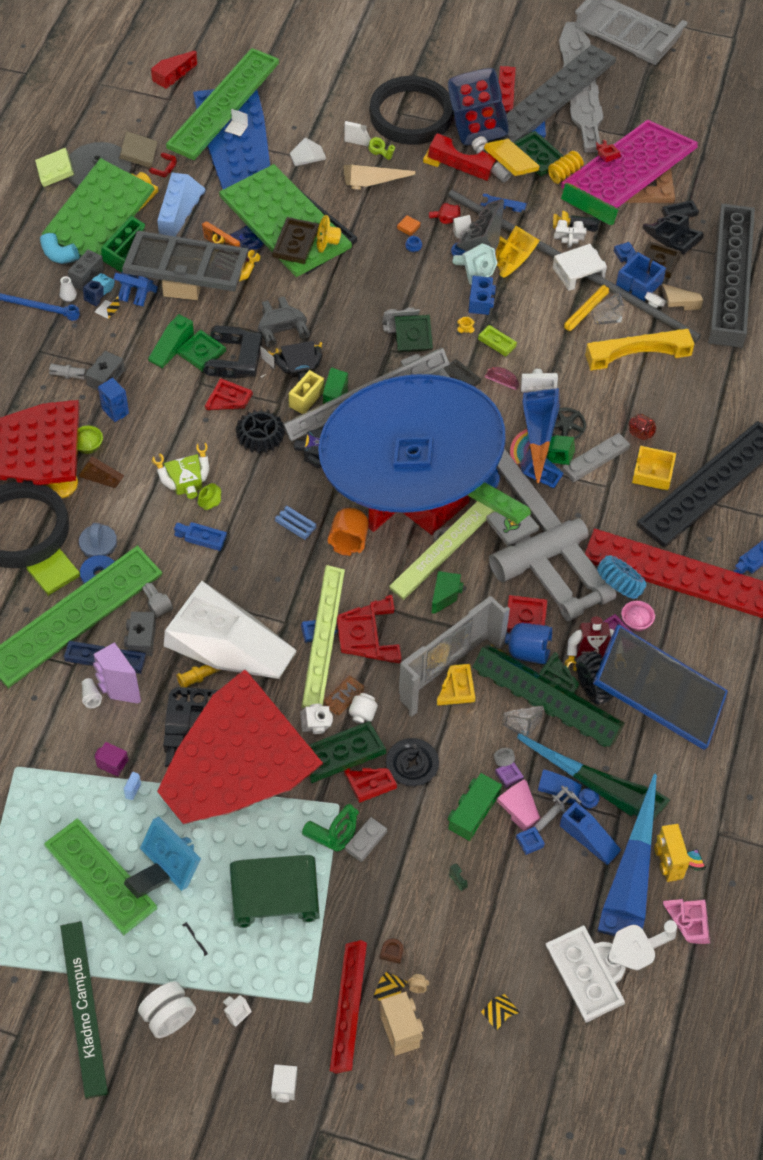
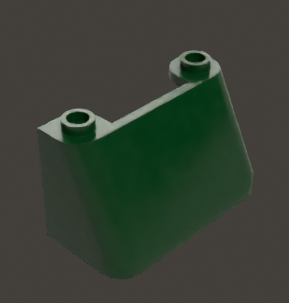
[229,855,320,928]

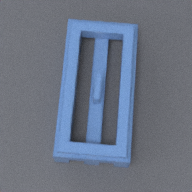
[275,506,316,540]

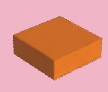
[397,215,421,236]

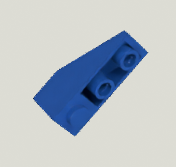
[560,802,621,866]

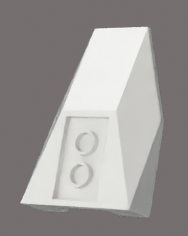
[164,581,296,679]

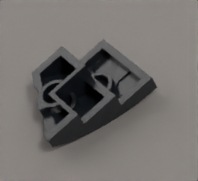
[643,213,704,254]

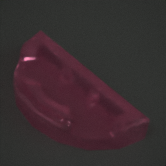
[485,367,519,390]

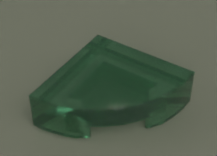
[449,863,468,891]

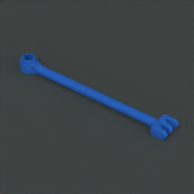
[0,293,80,321]

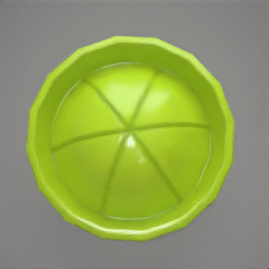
[78,425,103,454]

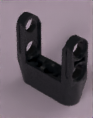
[203,325,262,379]

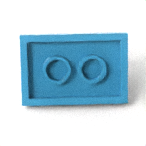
[140,817,201,891]

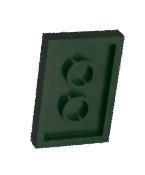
[513,131,564,177]

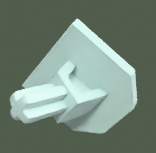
[453,243,497,285]

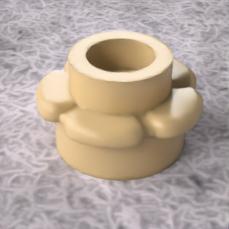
[408,974,429,993]

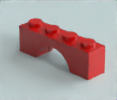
[427,133,496,181]

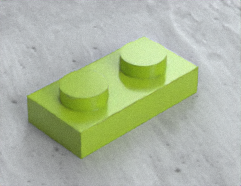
[478,325,517,357]

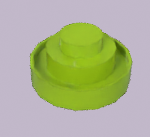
[198,483,221,510]

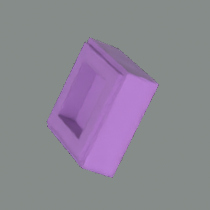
[495,762,524,788]

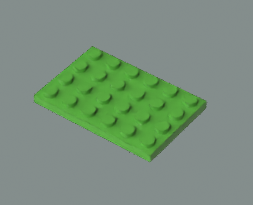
[41,158,155,257]

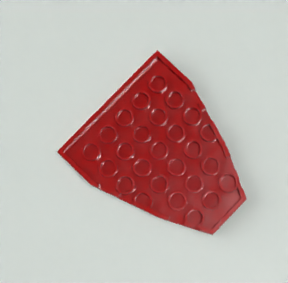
[0,400,80,485]
[157,669,323,825]

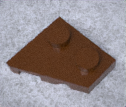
[78,456,124,488]

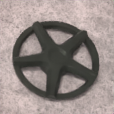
[552,407,586,439]

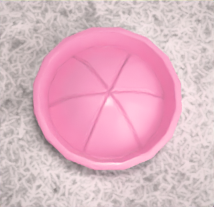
[621,600,655,632]

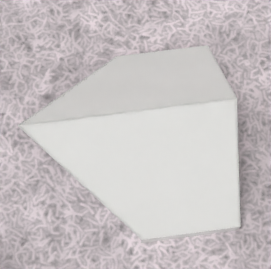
[345,121,371,146]
[290,137,326,166]

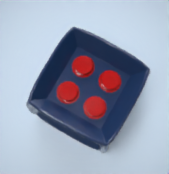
[448,68,509,145]

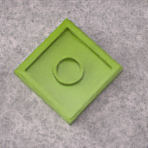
[26,548,80,596]

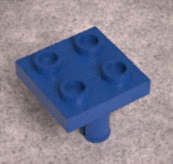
[114,271,158,307]

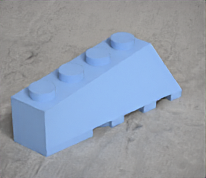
[157,173,206,237]

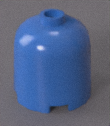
[505,623,553,664]

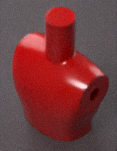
[429,203,461,224]

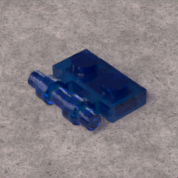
[230,226,264,251]

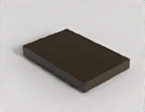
[272,217,319,264]

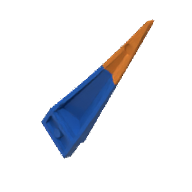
[523,388,560,483]

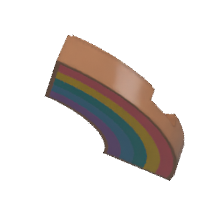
[509,428,531,467]

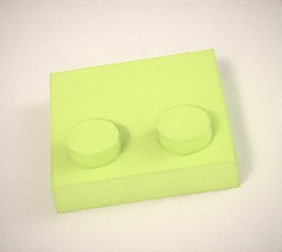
[35,148,74,187]

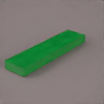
[561,183,618,225]

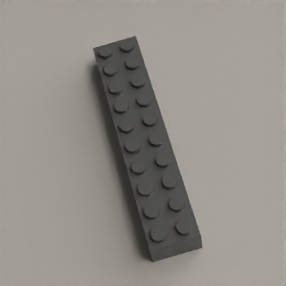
[708,203,755,348]

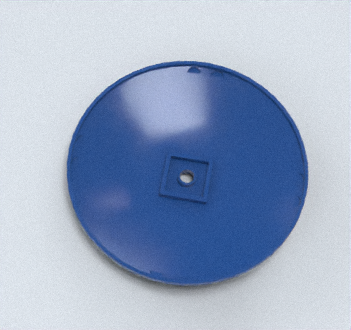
[318,374,506,513]

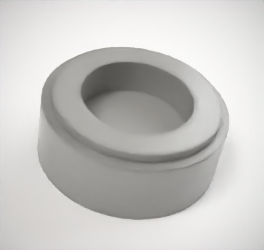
[494,748,515,766]

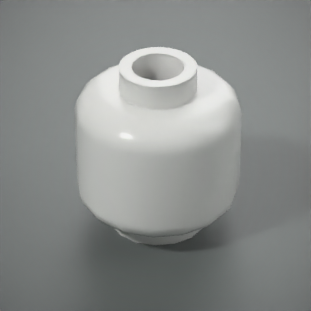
[349,693,378,724]

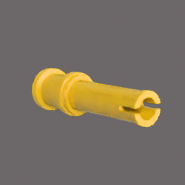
[176,664,220,688]

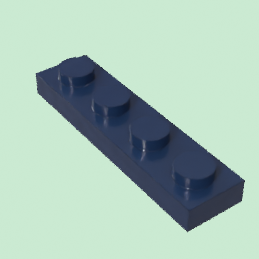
[64,641,146,674]

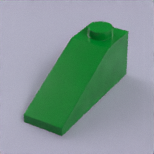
[148,314,194,368]

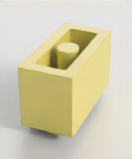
[289,370,324,414]

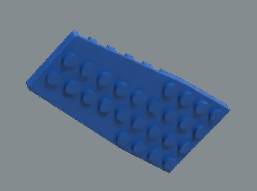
[193,89,270,189]

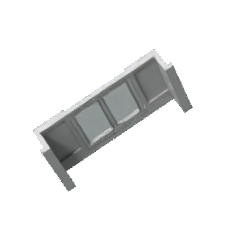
[575,0,688,65]
[399,596,510,717]

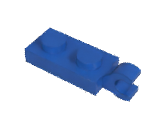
[481,194,527,212]
[174,522,227,551]
[733,541,763,574]

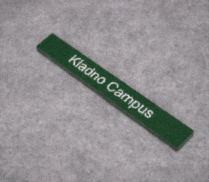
[60,921,108,1099]

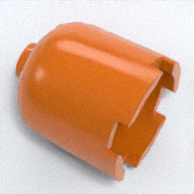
[328,507,369,556]

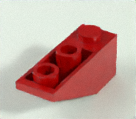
[151,51,197,89]

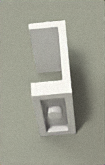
[553,244,607,291]

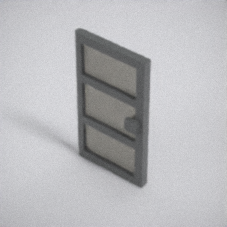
[122,231,249,292]

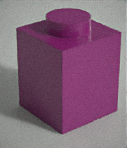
[95,742,129,777]

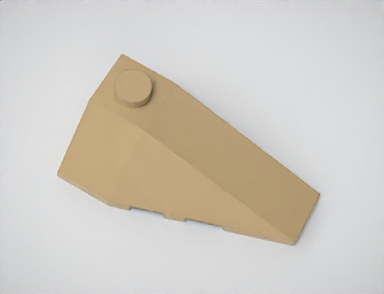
[344,165,415,190]

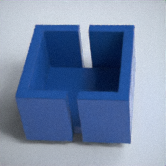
[616,252,666,301]

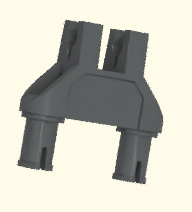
[258,296,310,347]

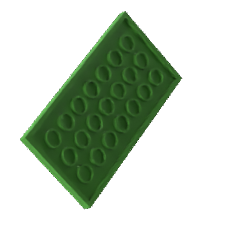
[219,164,352,277]

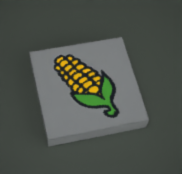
[486,500,539,546]

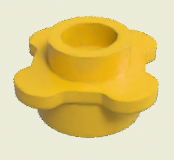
[457,317,475,333]

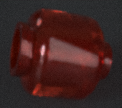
[629,414,656,440]

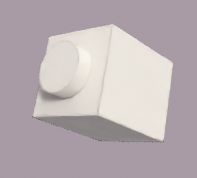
[271,1065,297,1103]

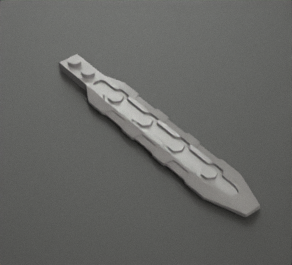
[559,22,603,153]

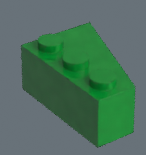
[101,216,145,273]

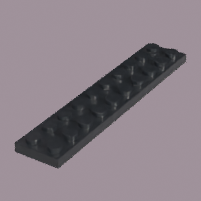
[637,421,763,548]

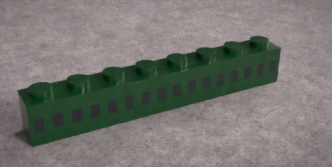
[472,644,625,747]

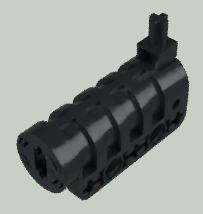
[163,687,218,767]

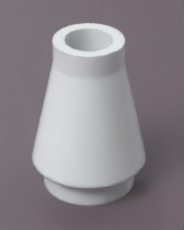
[59,276,77,302]
[82,678,102,708]

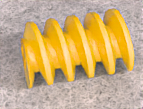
[548,151,584,184]

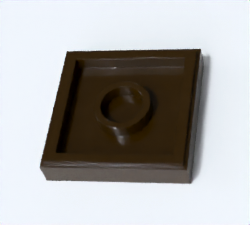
[643,241,682,278]

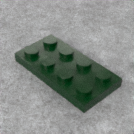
[308,721,386,783]

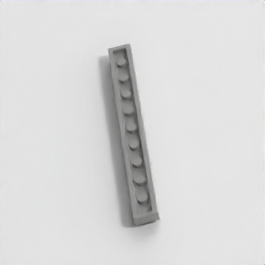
[283,348,450,441]

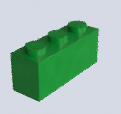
[447,773,502,841]

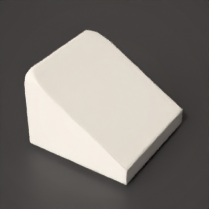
[453,215,471,239]

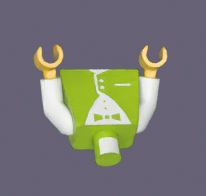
[151,443,209,499]

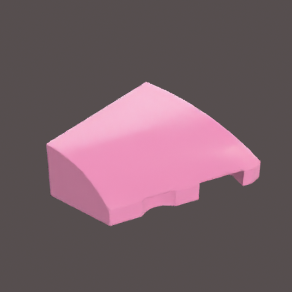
[497,779,540,831]
[663,899,710,944]

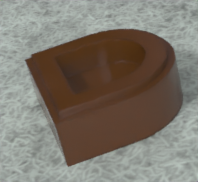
[379,938,404,964]

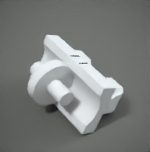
[554,220,586,248]

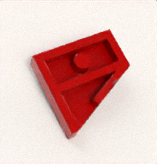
[205,378,253,410]

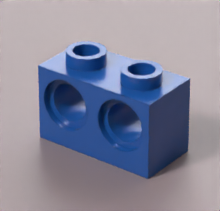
[469,276,496,315]
[98,378,129,422]

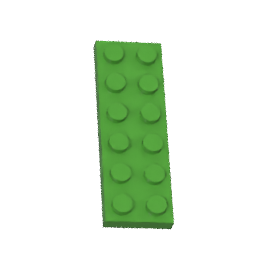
[44,818,157,936]

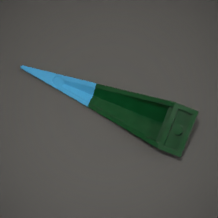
[517,734,670,822]

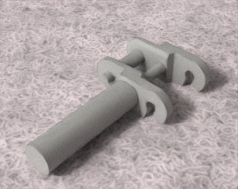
[534,786,581,832]

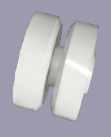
[138,981,196,1038]

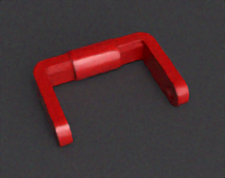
[149,152,177,177]

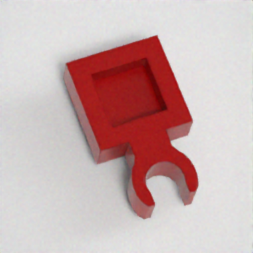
[596,140,620,162]

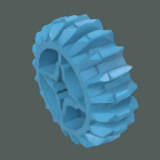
[597,555,647,599]

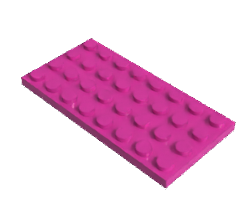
[561,120,698,208]

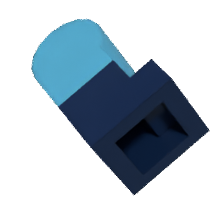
[83,273,115,306]

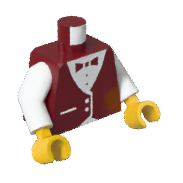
[564,617,626,671]

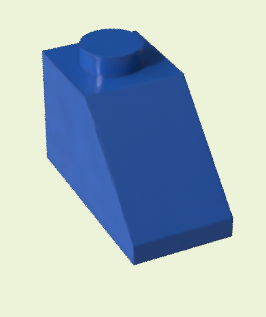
[520,449,564,488]

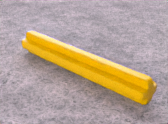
[564,285,609,331]

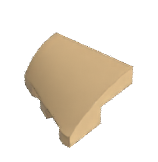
[661,284,703,311]

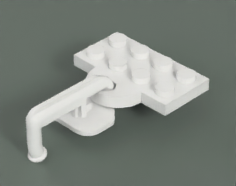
[546,920,677,1023]

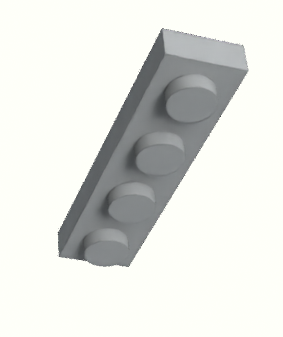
[562,433,630,483]

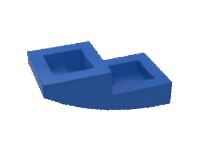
[538,769,582,804]

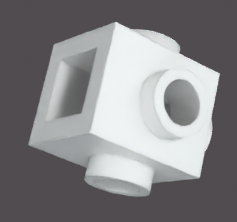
[300,704,333,734]

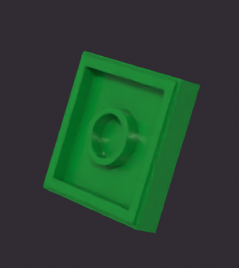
[176,330,226,372]

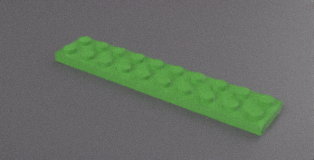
[166,48,279,160]
[0,545,162,688]

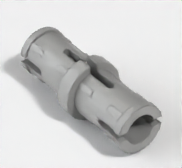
[49,363,87,380]

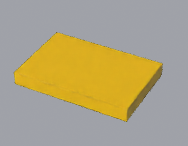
[484,139,540,176]

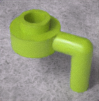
[368,137,395,160]

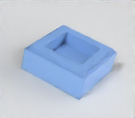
[124,772,141,800]

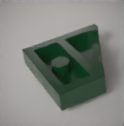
[539,652,579,694]

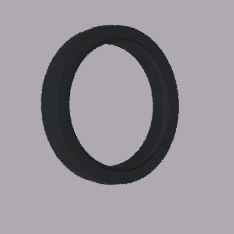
[369,76,454,145]
[0,481,69,568]

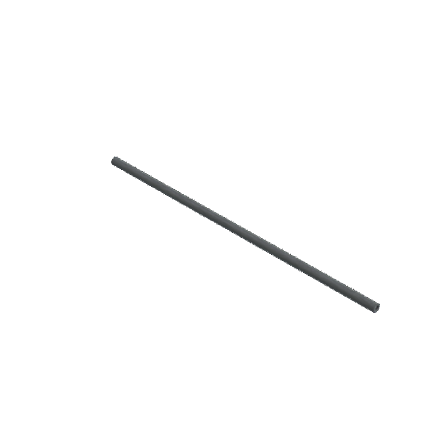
[448,189,701,342]

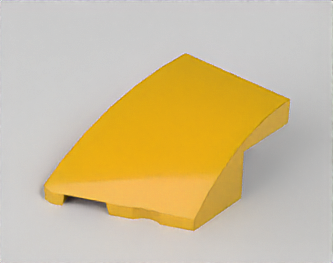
[495,226,540,278]

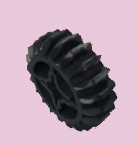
[236,408,285,454]
[576,651,615,705]

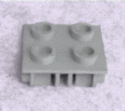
[382,308,419,333]

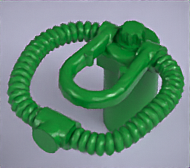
[302,804,359,851]

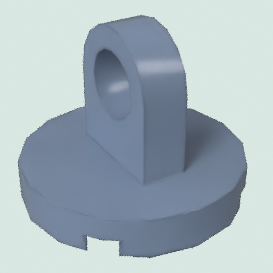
[79,523,117,558]

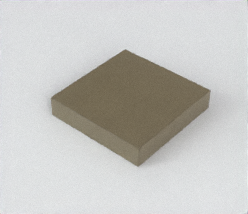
[119,131,157,168]

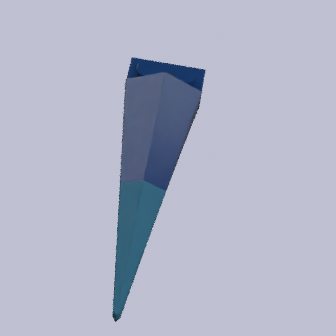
[597,773,657,936]

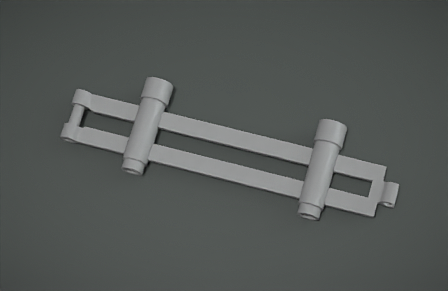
[401,354,617,621]

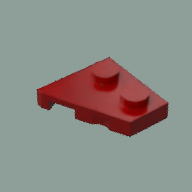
[344,768,397,803]

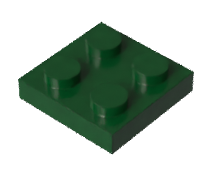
[394,315,433,352]

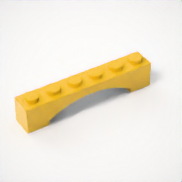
[585,329,695,371]

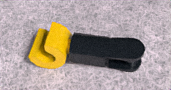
[553,210,600,232]

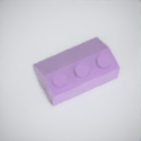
[93,643,141,703]

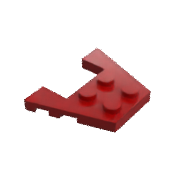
[337,595,402,664]

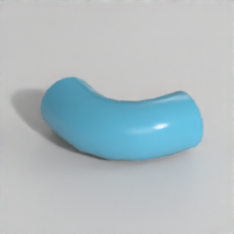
[40,233,80,264]

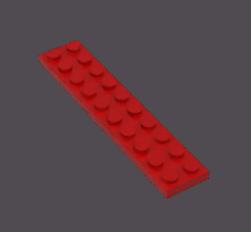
[585,528,763,618]

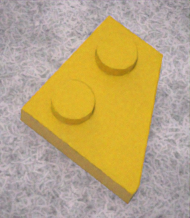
[437,664,475,706]

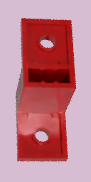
[368,495,470,535]

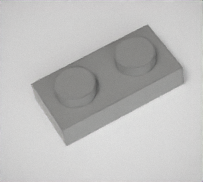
[345,817,387,862]

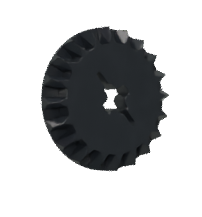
[386,738,439,787]

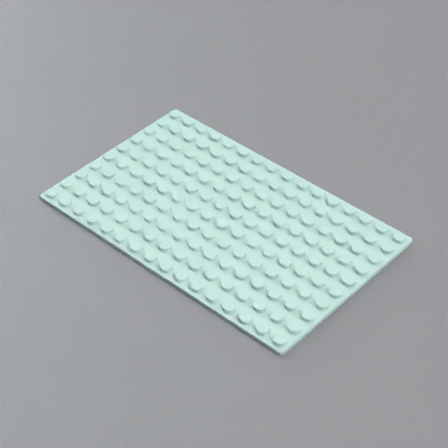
[0,767,339,1003]

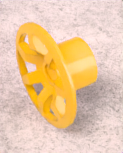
[317,215,341,253]

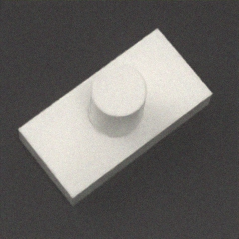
[521,369,558,392]

